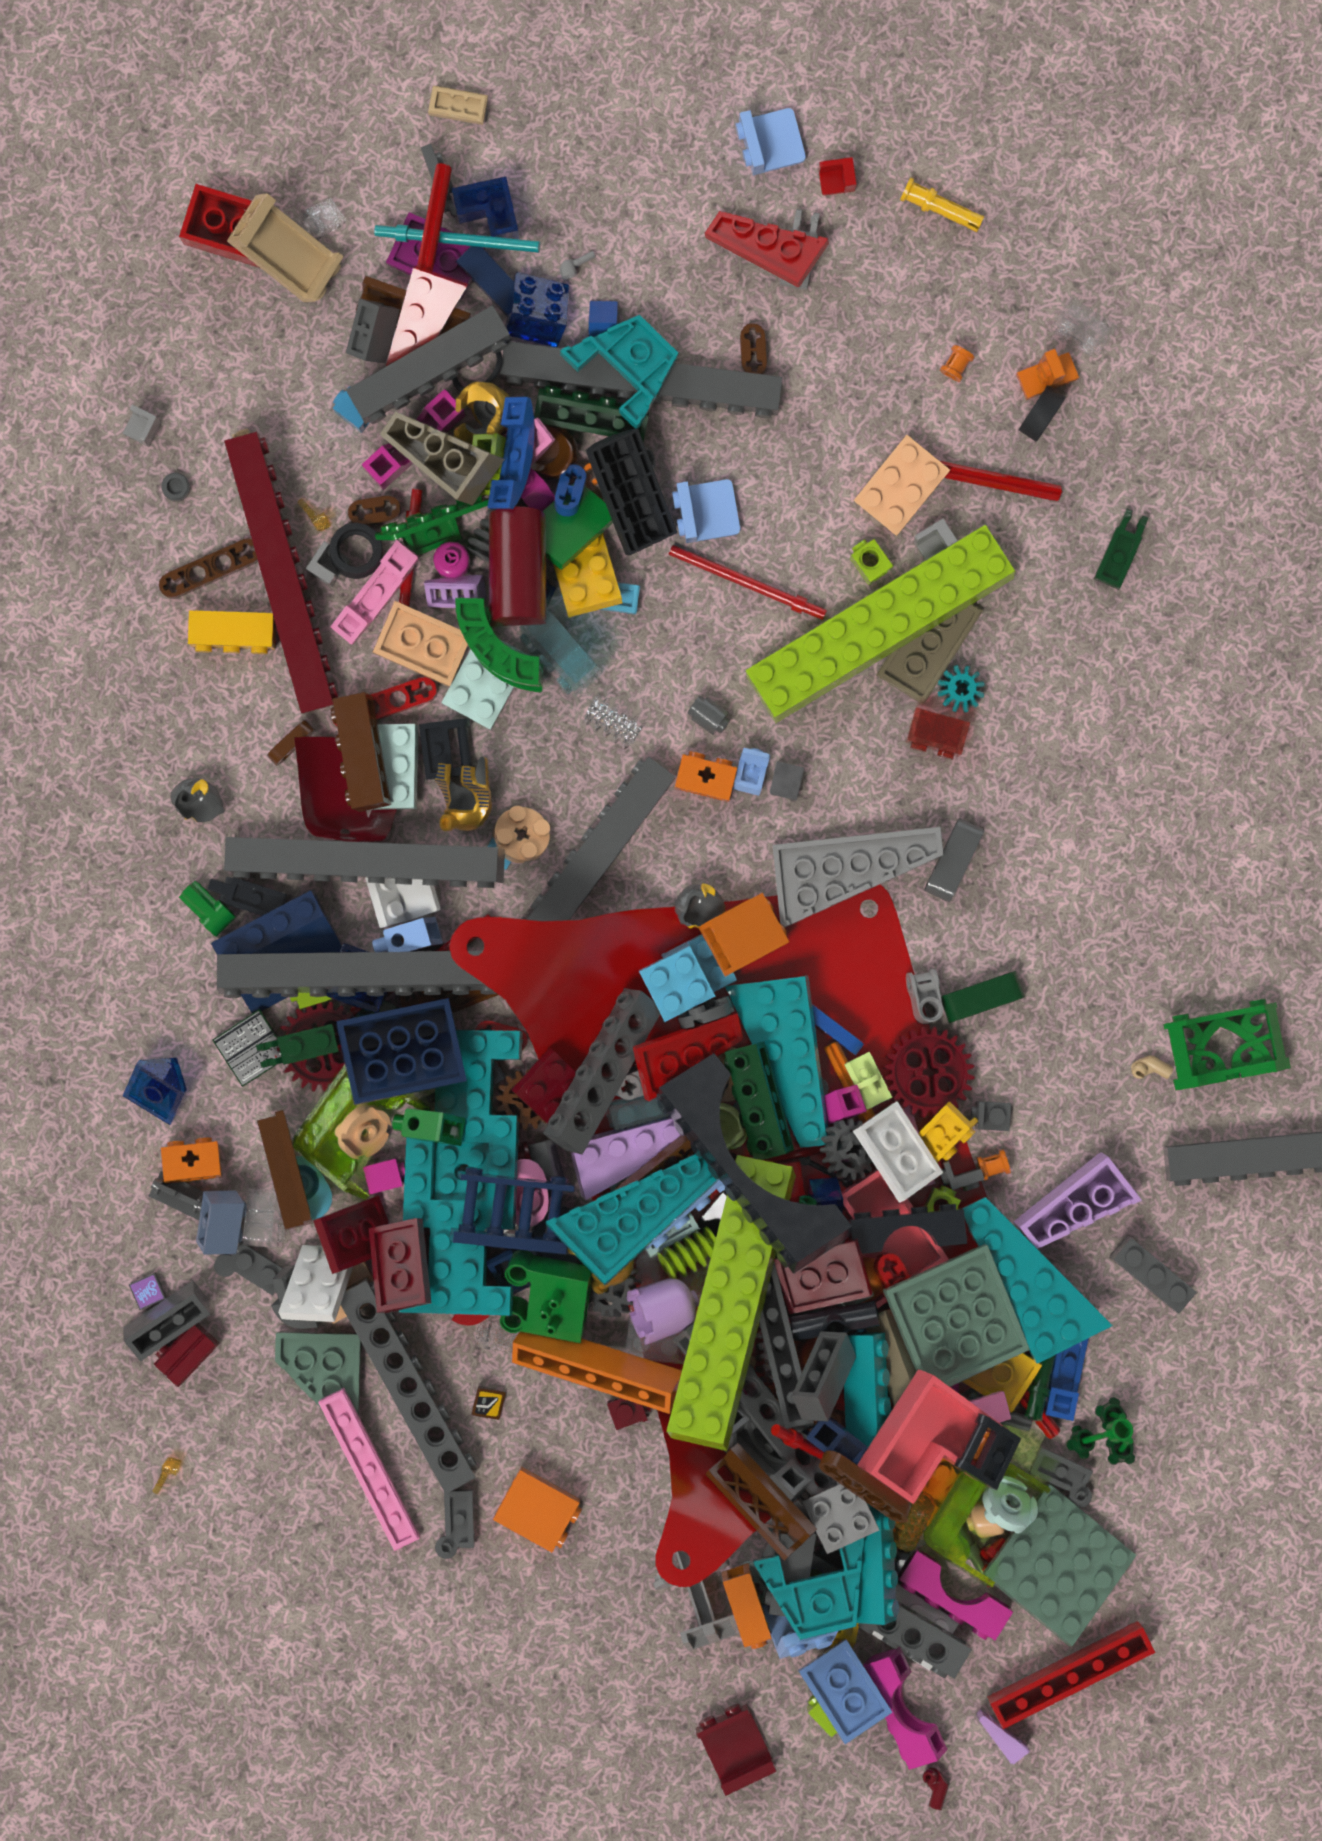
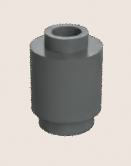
[687,695,730,735]

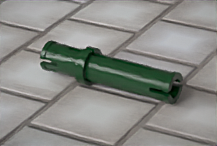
[1024,1355,1056,1421]

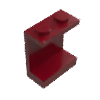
[696,1703,777,1796]

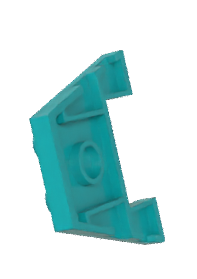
[560,315,679,428]
[753,1538,864,1640]

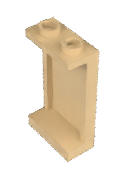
[227,193,344,302]

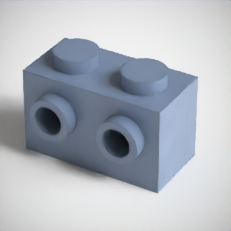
[196,1190,246,1255]

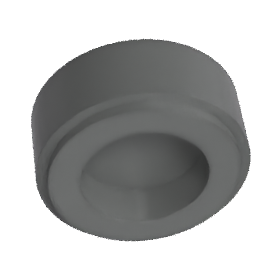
[161,473,191,502]

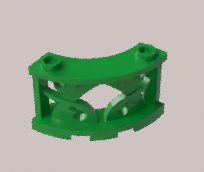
[455,598,543,693]
[1163,998,1291,1091]

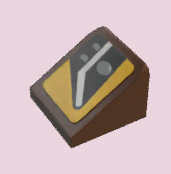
[471,1386,506,1420]

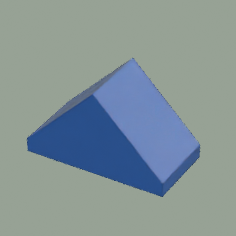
[589,301,618,337]

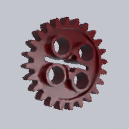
[275,1002,353,1092]
[883,1027,975,1118]

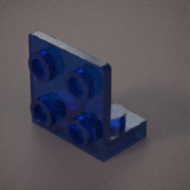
[505,272,569,347]

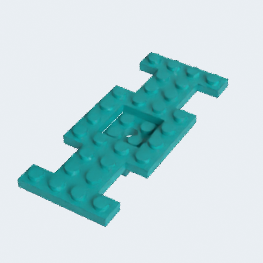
[399,1030,522,1316]

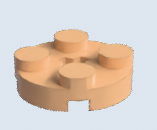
[493,806,550,863]
[335,1103,391,1159]

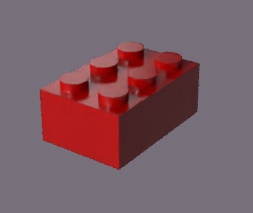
[179,184,260,268]

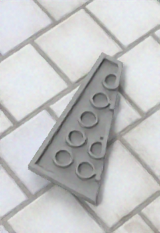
[772,827,944,928]

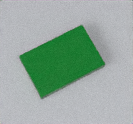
[542,483,613,570]

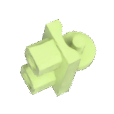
[844,1052,892,1110]

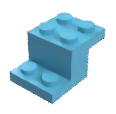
[639,934,737,1022]

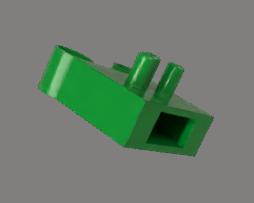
[500,1250,592,1343]

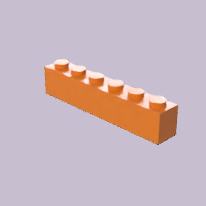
[512,1331,682,1414]

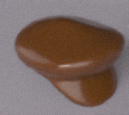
[531,424,578,480]

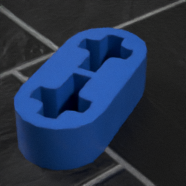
[554,465,586,517]

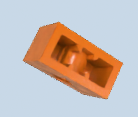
[674,751,737,802]
[161,1137,223,1184]

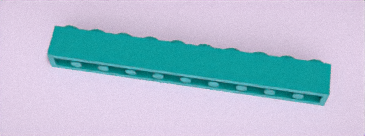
[844,1332,899,1625]

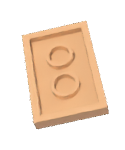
[853,435,950,536]
[372,601,468,687]

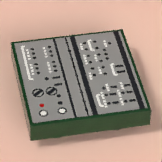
[212,1009,281,1087]

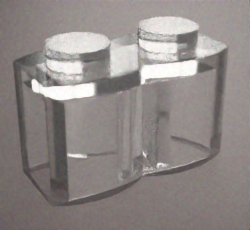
[243,1187,286,1248]

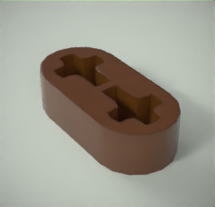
[740,323,767,374]
[348,496,401,526]
[267,720,315,766]

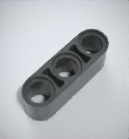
[924,818,984,903]

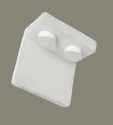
[365,878,440,928]

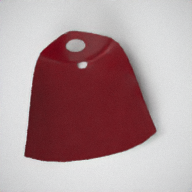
[294,736,397,842]

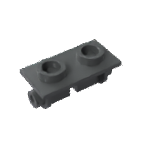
[149,1171,204,1220]

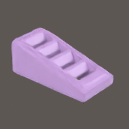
[424,575,486,608]
[976,1710,1030,1765]

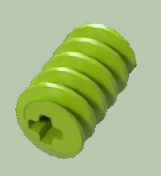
[657,1226,716,1279]

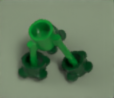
[1066,1397,1135,1465]

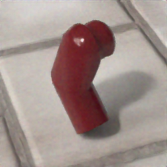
[922,1768,949,1810]

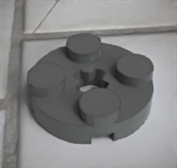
[678,996,734,1029]

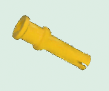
[900,177,984,233]

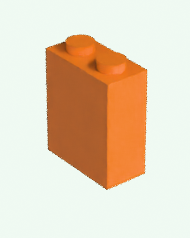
[698,893,789,977]
[493,1466,582,1553]
[722,1563,772,1649]

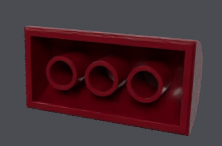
[489,507,546,627]

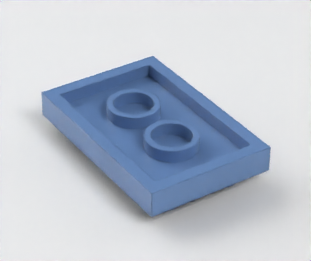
[798,1638,893,1744]

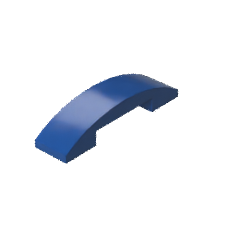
[487,397,534,509]
[1045,1338,1089,1421]

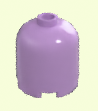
[627,1278,699,1345]

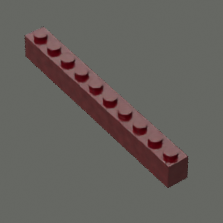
[224,431,339,714]

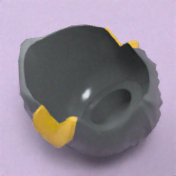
[170,778,225,822]
[675,883,726,928]

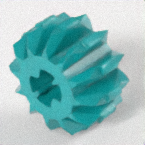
[937,665,985,713]

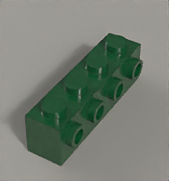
[534,386,649,443]
[724,1041,794,1160]

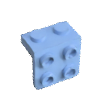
[735,108,806,176]
[672,479,740,544]
[762,1604,838,1659]

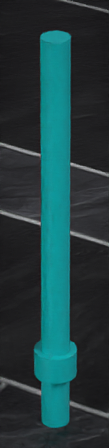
[374,224,541,253]

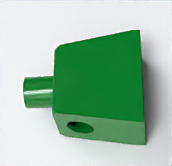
[392,1108,466,1146]

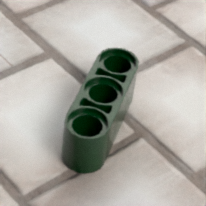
[941,971,1025,1023]

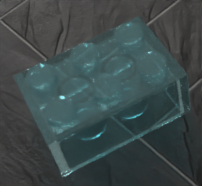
[519,607,601,697]

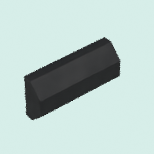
[585,428,677,556]

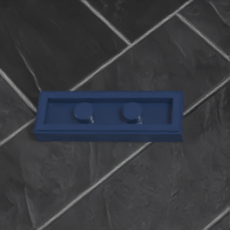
[455,246,534,323]

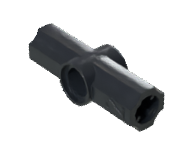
[790,1301,880,1342]

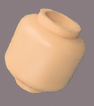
[966,1500,1005,1539]

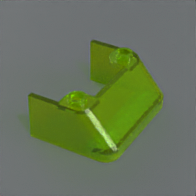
[293,1065,431,1200]
[924,1462,1051,1587]

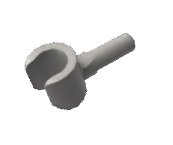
[559,251,595,280]

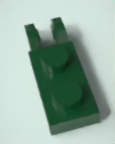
[1093,508,1148,590]
[256,1024,339,1068]

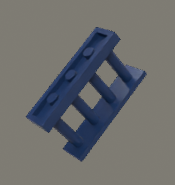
[450,1167,574,1254]

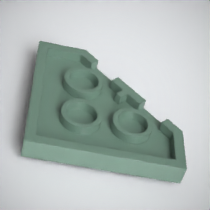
[275,1332,361,1415]

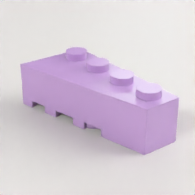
[571,1115,681,1200]
[1013,1152,1142,1249]

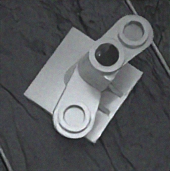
[653,1551,740,1651]

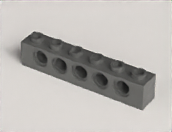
[543,988,660,1155]

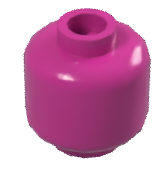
[433,541,471,579]

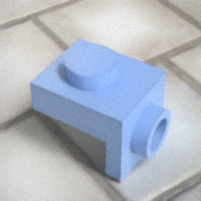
[732,748,770,796]

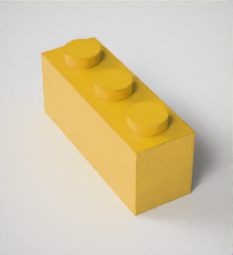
[188,610,276,654]

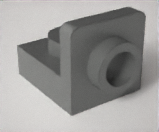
[970,1101,1011,1131]

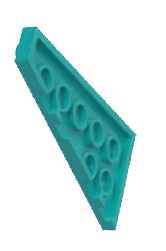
[725,976,829,1148]
[546,1154,720,1285]
[962,1197,1113,1364]

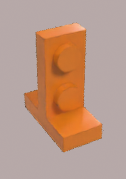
[1016,349,1079,400]

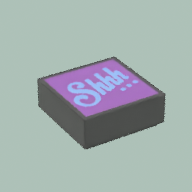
[129,1272,167,1310]

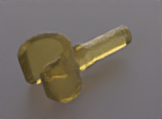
[297,498,331,531]
[152,1457,181,1494]

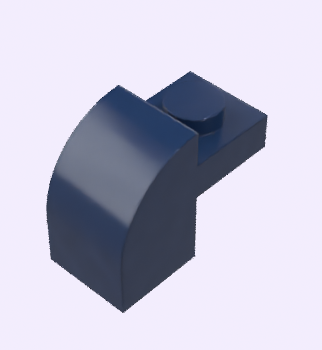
[806,1417,868,1465]

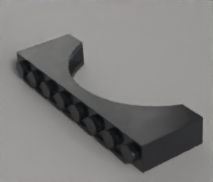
[657,1053,852,1274]

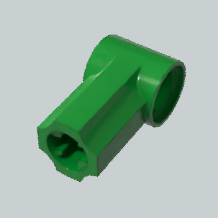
[179,880,236,937]

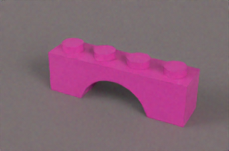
[361,389,466,490]
[898,1547,1013,1641]
[863,1646,948,1770]

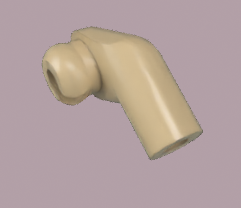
[1131,1055,1174,1079]

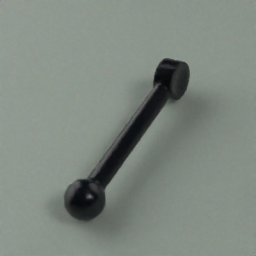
[800,1156,853,1188]

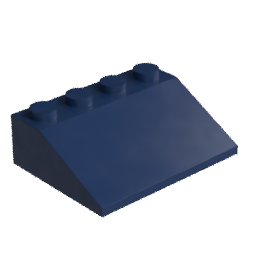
[211,889,347,1014]
[337,998,467,1105]

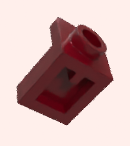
[607,1398,651,1430]

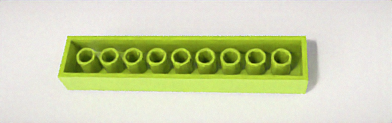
[745,525,1015,724]
[667,1155,796,1451]

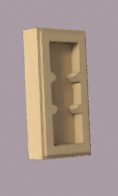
[428,85,488,125]

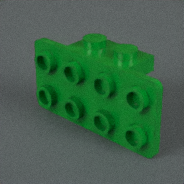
[374,494,489,555]

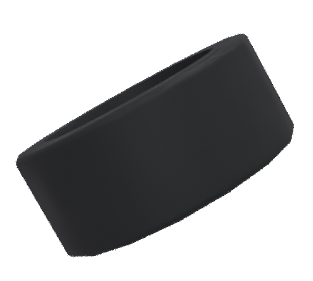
[1018,385,1066,442]
[329,522,383,579]

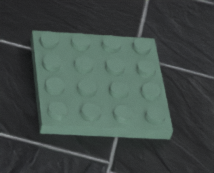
[883,1244,1030,1387]
[982,1484,1137,1646]

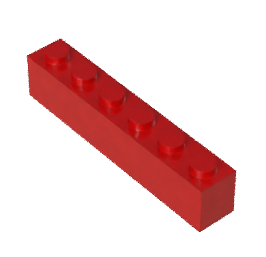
[987,1621,1156,1729]

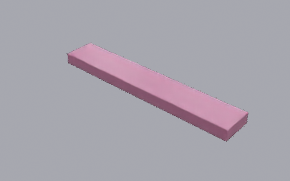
[318,1388,420,1551]

